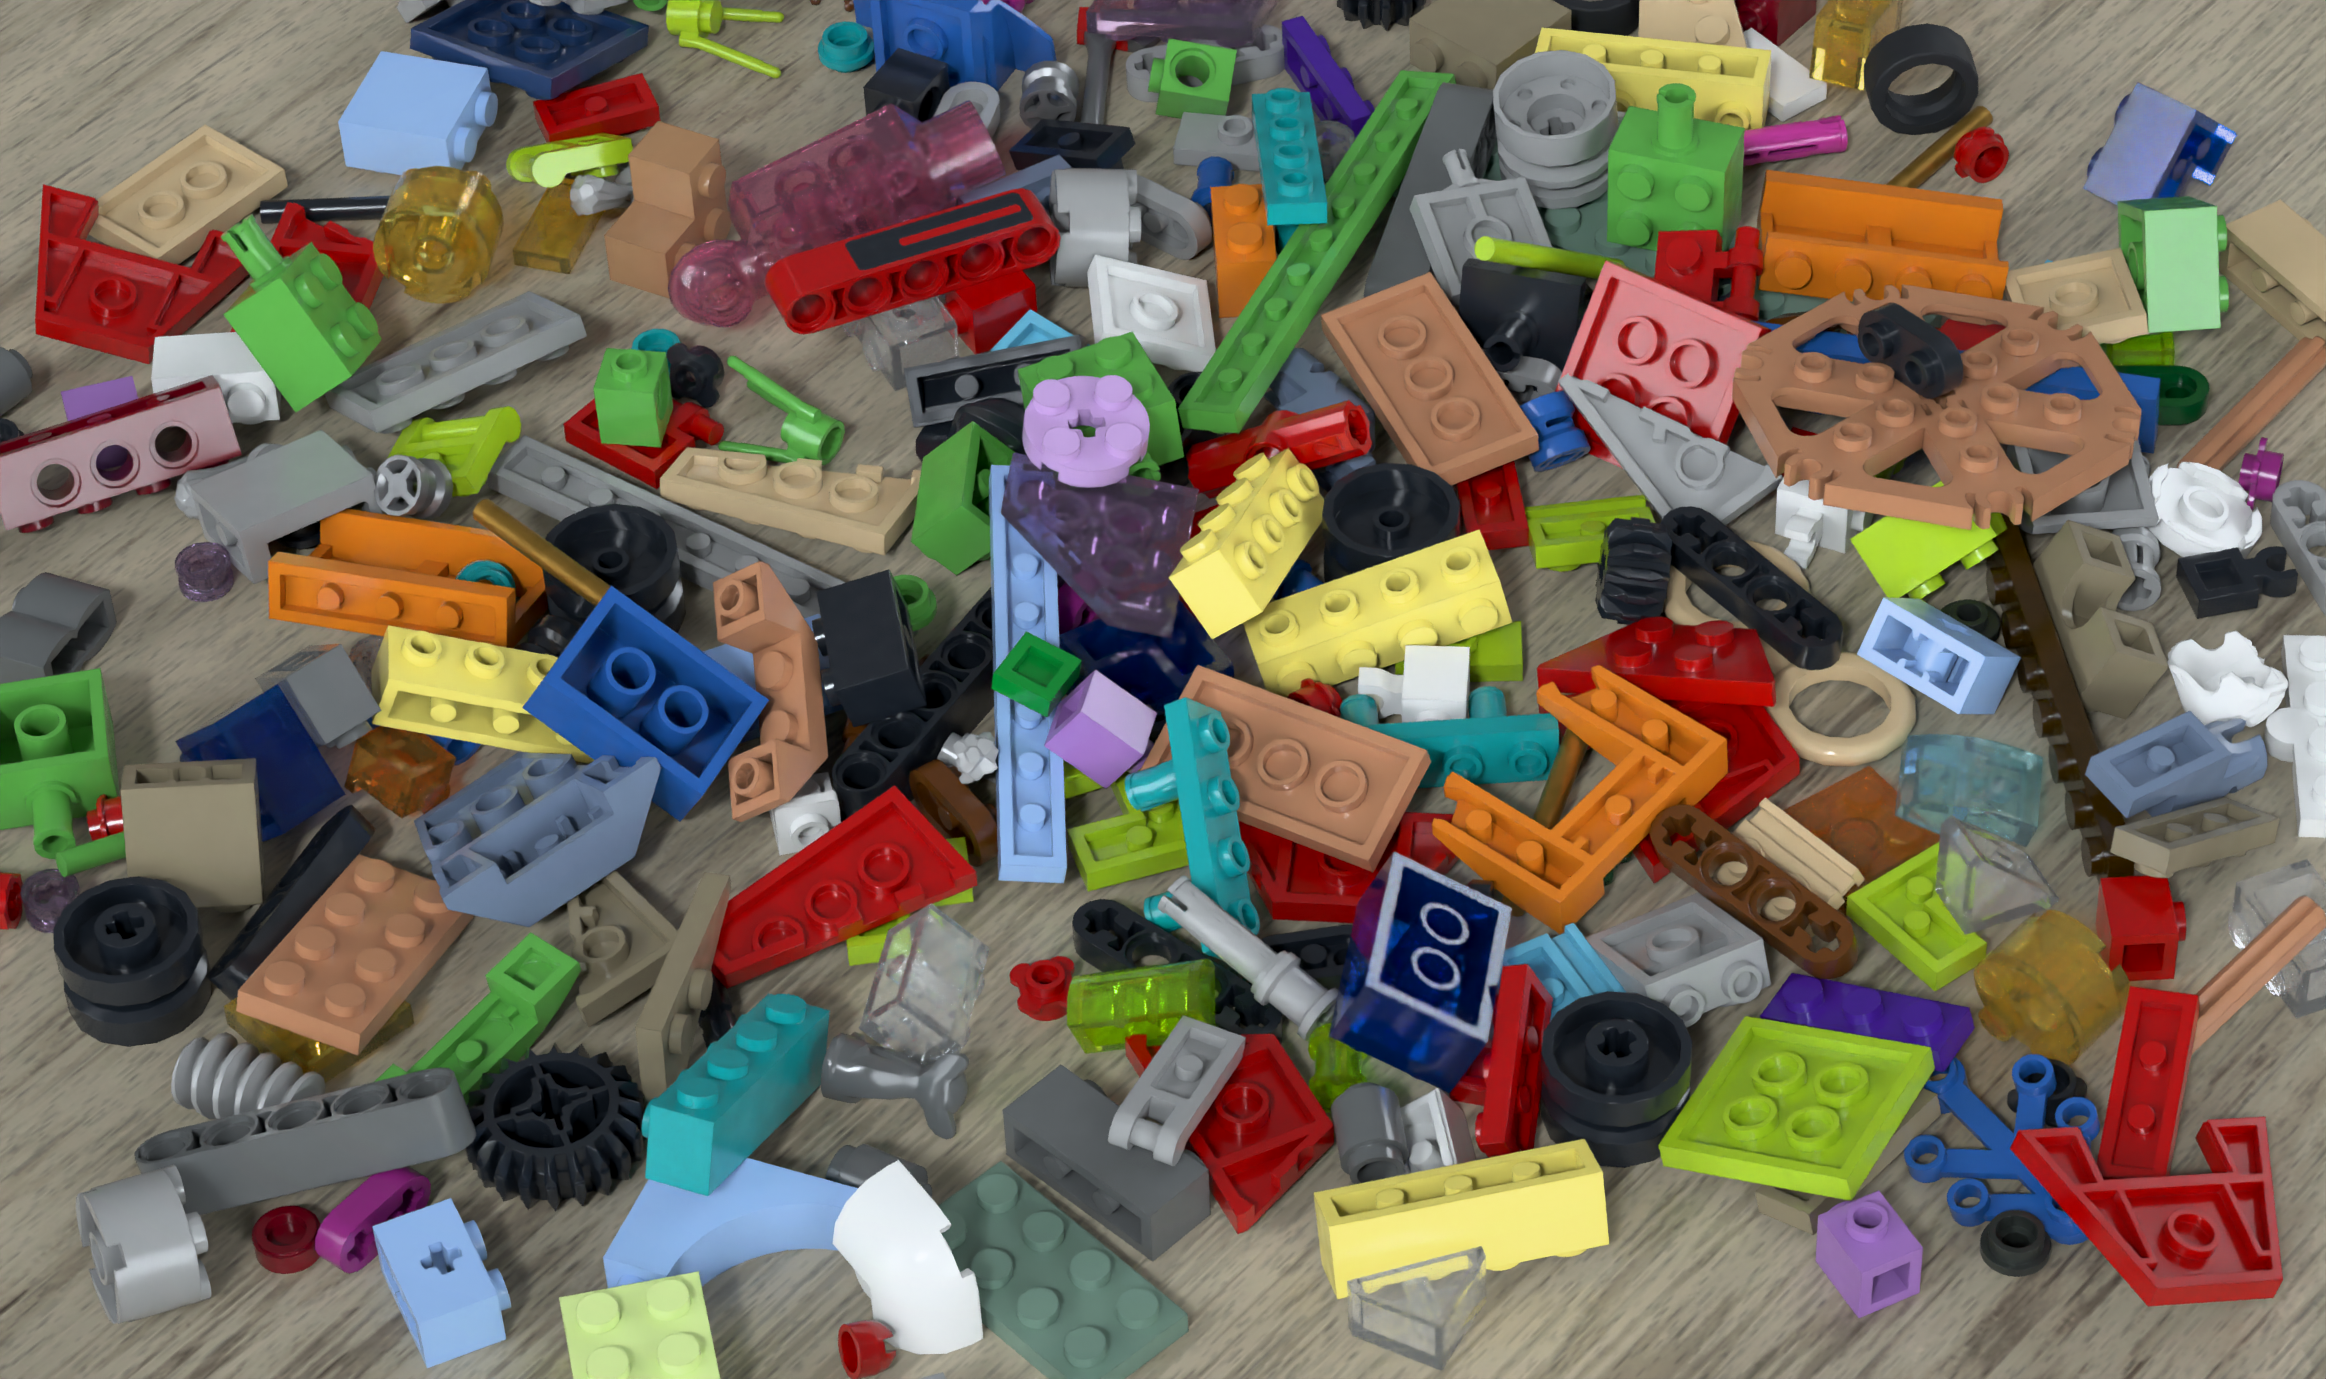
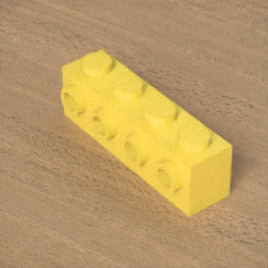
[1535,27,1771,130]
[1169,448,1324,639]
[1243,529,1513,698]
[371,625,594,764]
[1314,1139,1609,1299]

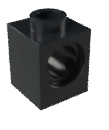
[863,48,950,147]

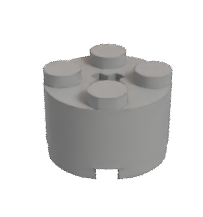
[1049,168,1141,287]
[76,1164,212,1324]

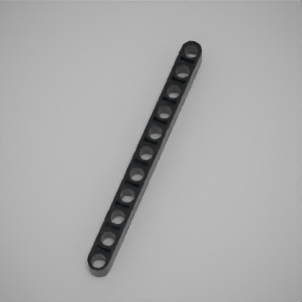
[832,372,1226,822]

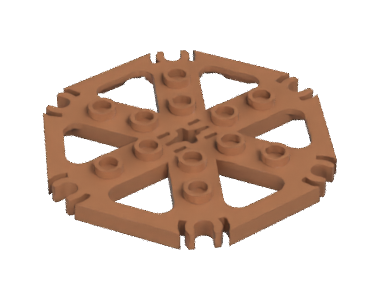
[1732,284,2142,530]

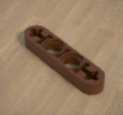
[1650,805,1859,979]

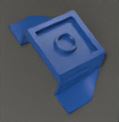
[853,0,1057,92]

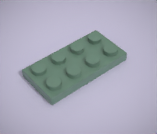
[938,1161,1189,1379]

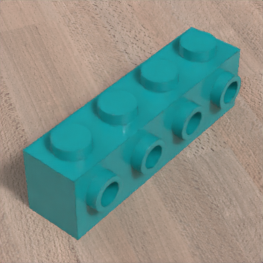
[642,993,830,1196]

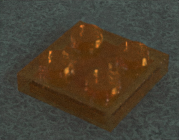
[1783,766,1946,916]

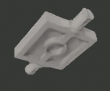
[1409,149,1562,307]

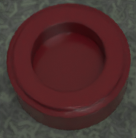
[252,1205,321,1274]

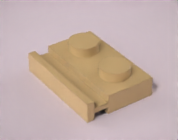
[1712,797,1865,937]

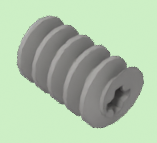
[171,1032,326,1119]

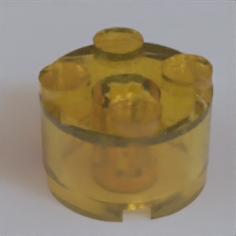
[373,166,504,304]
[1973,909,2131,1065]

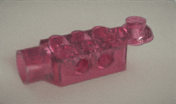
[668,100,1006,328]

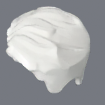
[2167,631,2288,727]

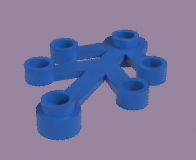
[1904,1054,2100,1245]

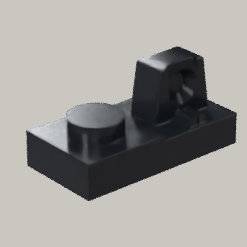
[1009,119,1136,170]

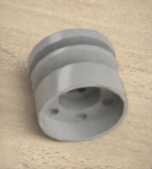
[1493,50,1618,209]

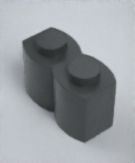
[0,572,117,684]

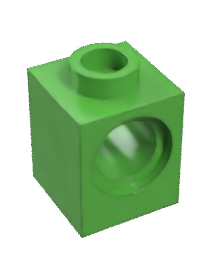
[1148,38,1237,119]
[593,348,673,447]

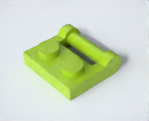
[506,133,633,188]
[387,406,521,497]

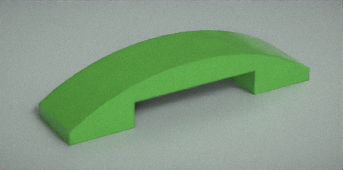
[374,932,581,1105]

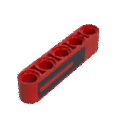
[765,188,1061,335]

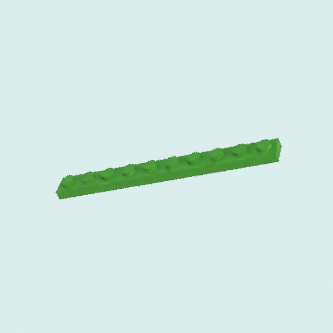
[1178,70,1456,434]

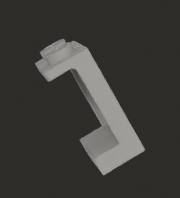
[190,430,383,584]

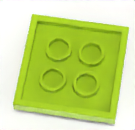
[1658,1016,1935,1201]

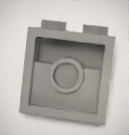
[1586,893,1771,1027]

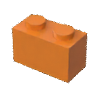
[1210,184,1276,318]

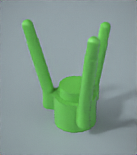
[718,356,845,466]

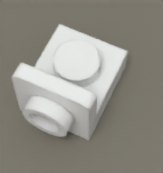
[769,772,841,855]

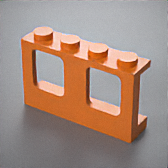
[1757,170,2009,302]
[268,509,548,648]

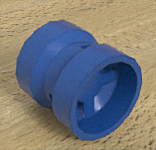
[1520,391,1591,472]

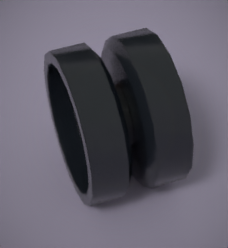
[1322,463,1460,591]
[542,504,686,633]
[53,876,212,1047]
[1541,991,1692,1168]

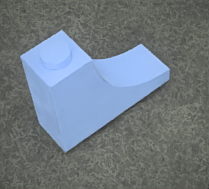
[603,1158,858,1288]

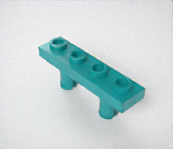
[1252,88,1327,254]
[1340,686,1559,788]
[1125,697,1260,960]

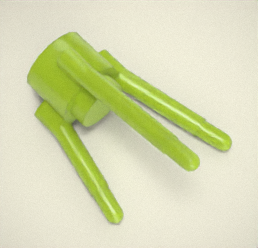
[666,0,784,79]

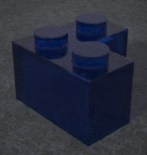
[2083,82,2237,206]
[1059,588,1234,712]
[175,684,346,842]

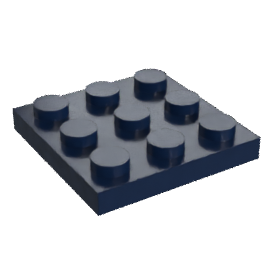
[410,0,649,100]

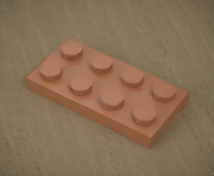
[1321,272,1539,486]
[1140,665,1431,872]
[236,854,475,1056]

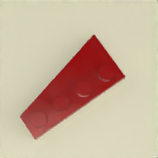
[711,785,978,989]

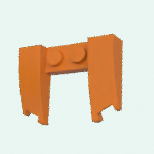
[1432,665,1728,935]

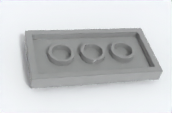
[325,291,587,434]

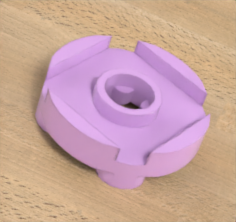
[1022,375,1150,488]

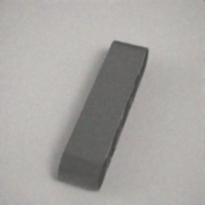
[1364,82,1497,298]
[134,1067,476,1215]

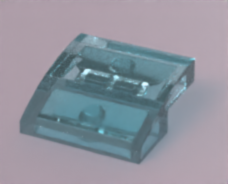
[1895,734,2043,847]

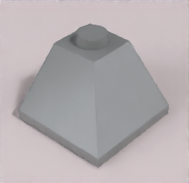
[2006,440,2159,534]

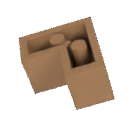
[604,121,731,299]

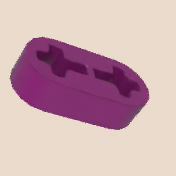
[315,1166,431,1274]

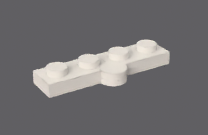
[2264,635,2326,838]

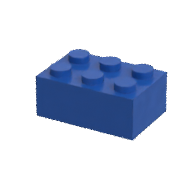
[522,586,769,822]

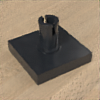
[1458,258,1586,392]

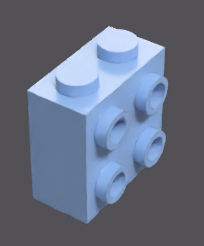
[338,51,498,184]

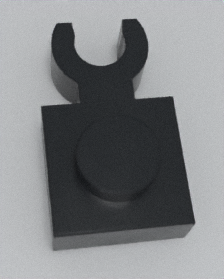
[2176,546,2298,619]

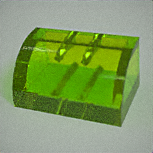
[1067,959,1215,1054]

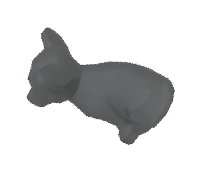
[821,1032,969,1139]

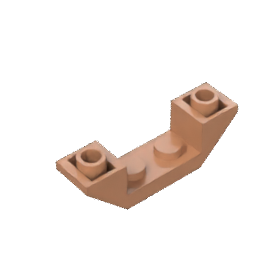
[713,561,828,822]

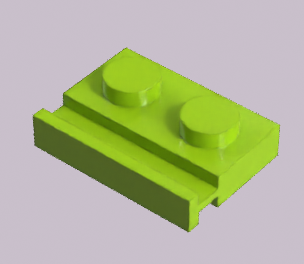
[1524,495,1655,572]

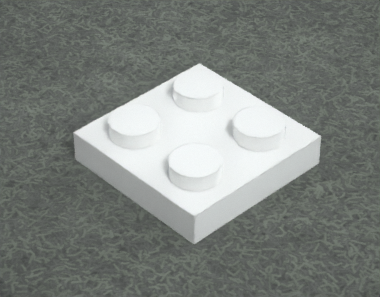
[1087,255,1216,372]

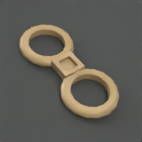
[1663,540,1916,767]

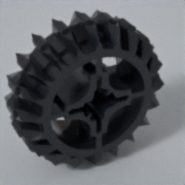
[465,1043,646,1212]

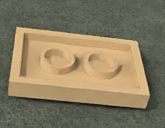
[89,124,288,265]

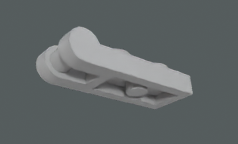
[1108,1015,1246,1166]

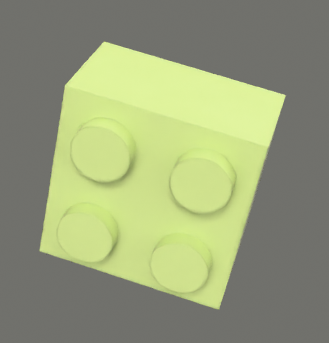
[559,1271,720,1379]

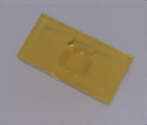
[512,178,605,274]

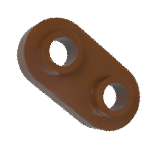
[909,759,998,867]

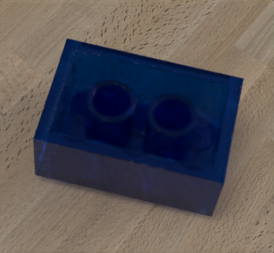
[1329,852,1512,1093]

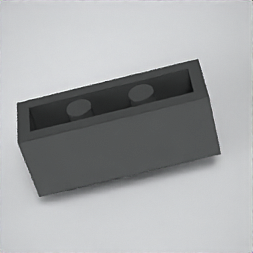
[255,644,381,749]
[1003,1064,1211,1262]

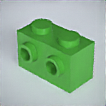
[911,421,1018,576]

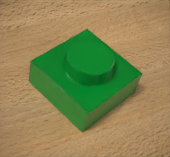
[991,631,1082,717]

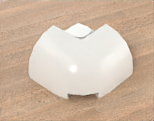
[832,1160,983,1354]

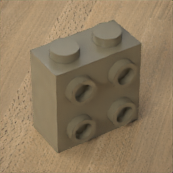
[1409,0,1571,90]
[120,758,265,913]

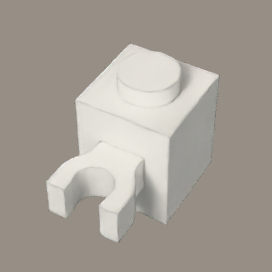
[1775,477,1874,569]
[1358,645,1470,723]

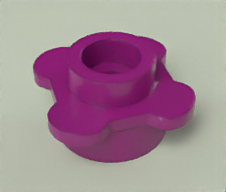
[2238,437,2284,511]

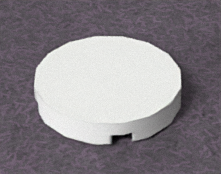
[2147,462,2262,559]

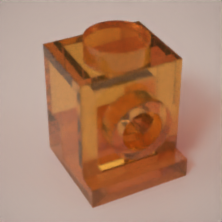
[344,726,456,819]

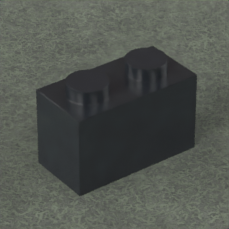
[812,569,927,727]

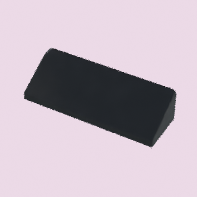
[904,334,1088,428]

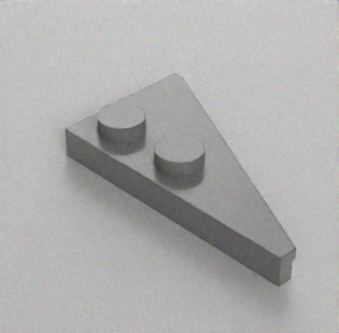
[1558,374,1783,540]

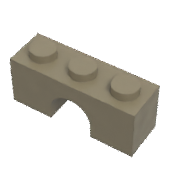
[2032,520,2169,720]

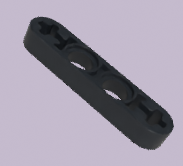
[1661,506,1843,670]
[208,805,376,1002]
[1072,899,1283,1044]

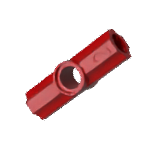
[1186,400,1372,499]

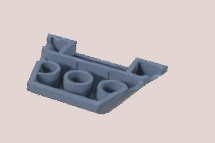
[414,752,661,927]

